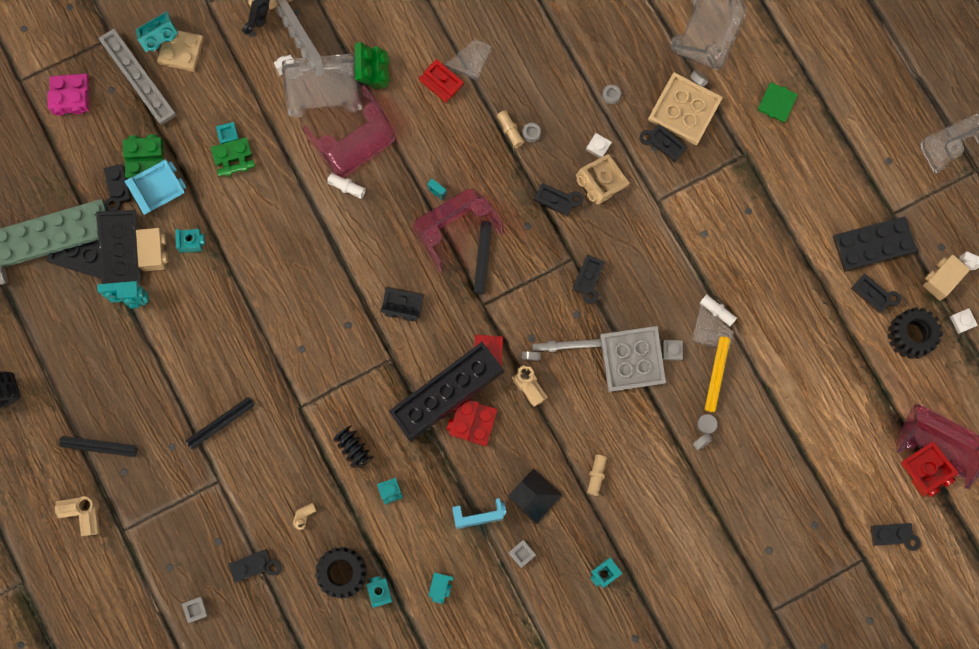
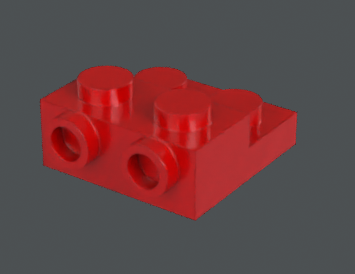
[447,399,497,447]
[900,441,958,498]

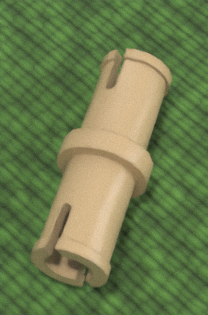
[497,110,524,148]
[587,455,607,496]

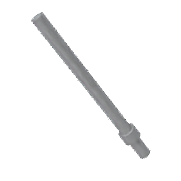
[532,339,601,352]

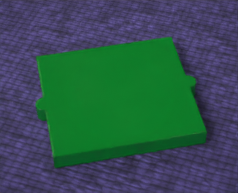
[757,82,798,123]

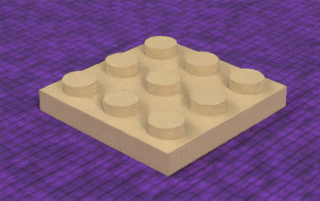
[647,72,723,146]

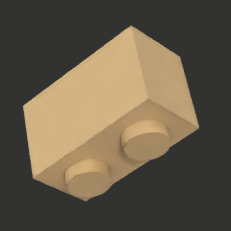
[136,228,168,272]
[923,255,970,301]

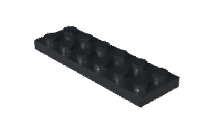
[389,342,505,442]

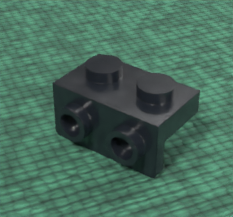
[380,286,424,321]

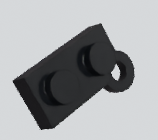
[242,0,270,35]
[639,124,687,163]
[104,164,132,211]
[534,183,583,217]
[572,254,605,304]
[850,273,901,314]
[870,523,921,551]
[228,549,282,583]

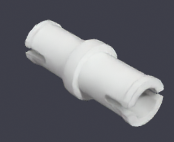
[327,173,366,199]
[699,294,737,327]

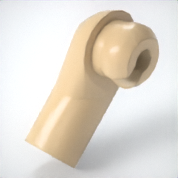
[293,503,317,530]

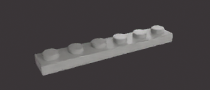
[276,0,324,76]
[98,28,177,126]

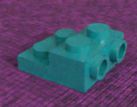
[135,11,178,52]
[97,281,149,309]

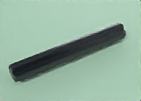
[474,221,492,294]
[186,397,254,449]
[59,436,137,457]

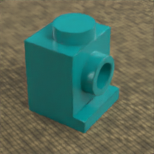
[175,229,205,253]
[377,478,403,504]
[590,557,622,588]
[428,573,454,604]
[366,576,393,608]

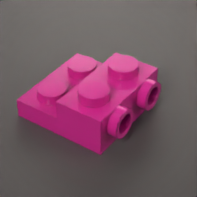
[47,74,90,116]

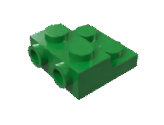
[355,42,390,90]
[123,134,164,179]

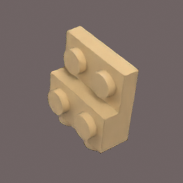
[576,154,630,205]

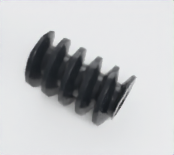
[333,425,374,469]

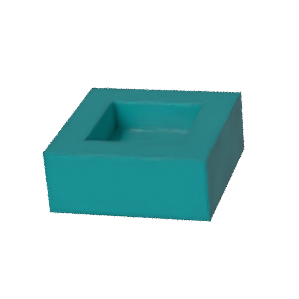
[216,122,239,144]
[427,179,447,200]

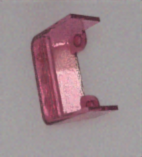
[303,85,395,177]
[413,189,504,272]
[897,404,979,490]

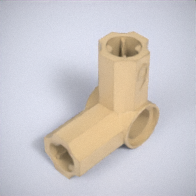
[512,365,548,407]
[55,496,100,536]

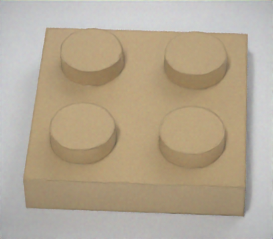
[157,30,204,72]

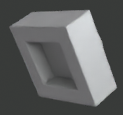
[662,340,683,361]
[508,540,536,568]
[182,597,208,623]

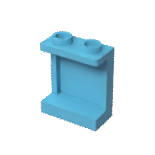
[125,159,187,215]
[452,498,506,529]

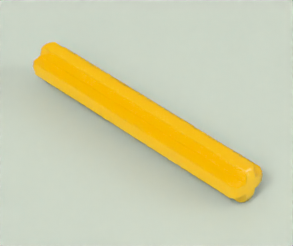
[705,336,730,412]

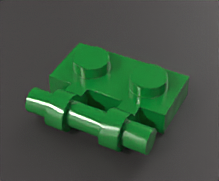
[210,137,255,177]

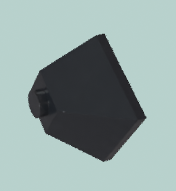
[507,468,562,524]

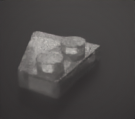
[445,39,492,81]
[691,305,734,351]

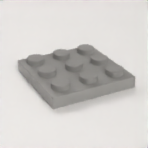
[600,326,666,392]

